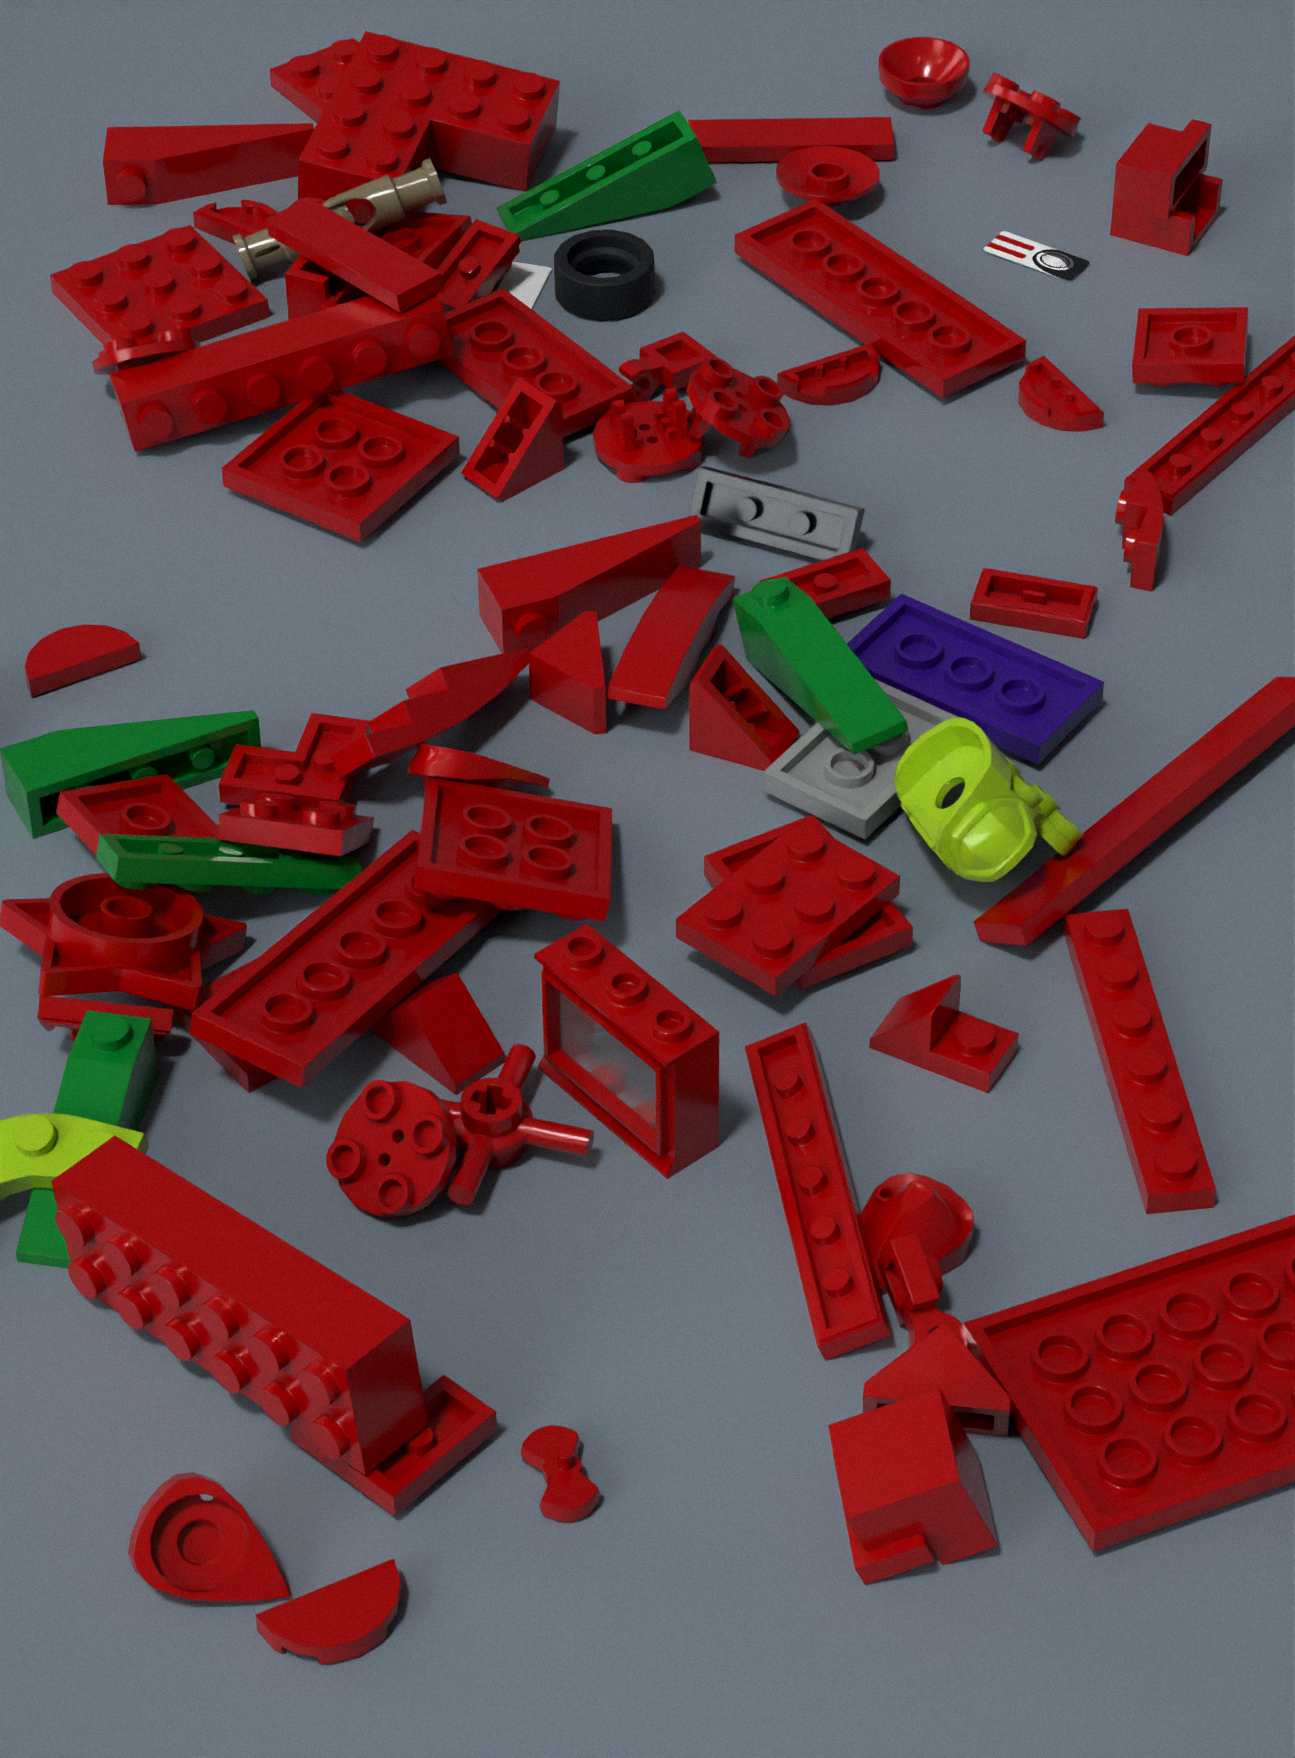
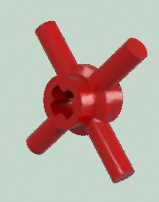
[440,1044,594,1205]

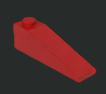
[103,123,314,205]
[477,515,701,653]

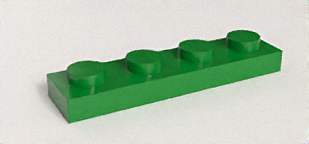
[96,834,362,896]

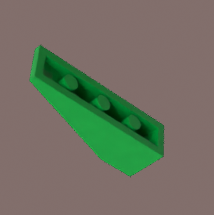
[496,110,717,241]
[732,576,909,755]
[0,710,261,839]
[16,1010,159,1269]

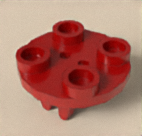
[983,73,1081,161]
[92,328,201,375]
[686,356,791,458]
[593,387,705,483]
[326,1080,460,1218]

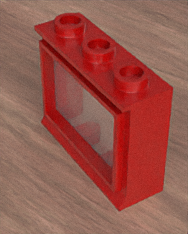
[534,923,720,1179]

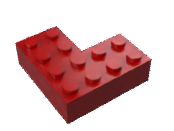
[298,31,560,224]

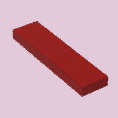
[688,117,894,163]
[266,197,443,313]

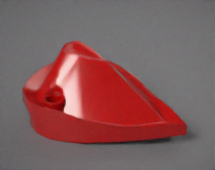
[407,744,550,791]
[860,1172,974,1296]
[128,1472,290,1601]

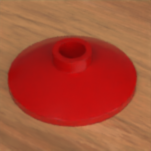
[776,146,880,206]

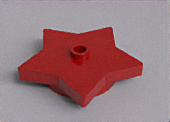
[0,873,247,1011]

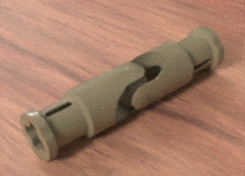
[232,158,447,280]

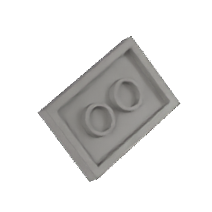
[763,679,960,839]

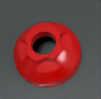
[878,37,970,109]

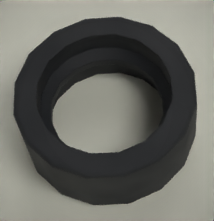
[554,229,655,320]

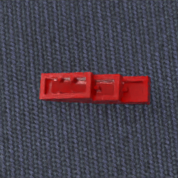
[606,565,735,710]
[330,648,530,779]

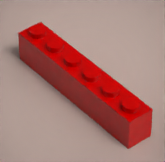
[109,294,454,452]

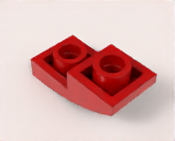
[1115,470,1163,592]

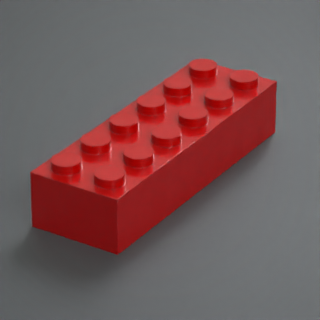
[51,1136,428,1475]

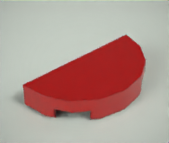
[193,200,279,245]
[777,343,879,406]
[1018,356,1104,432]
[24,624,141,697]
[37,995,173,1043]
[255,1559,402,1664]

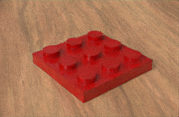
[50,225,269,346]
[222,390,460,542]
[413,776,612,922]

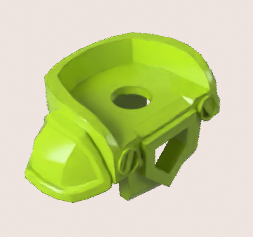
[894,717,1083,883]

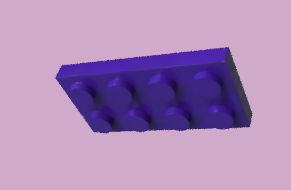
[847,594,1104,765]

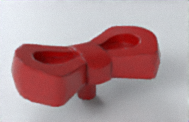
[521,1425,600,1523]

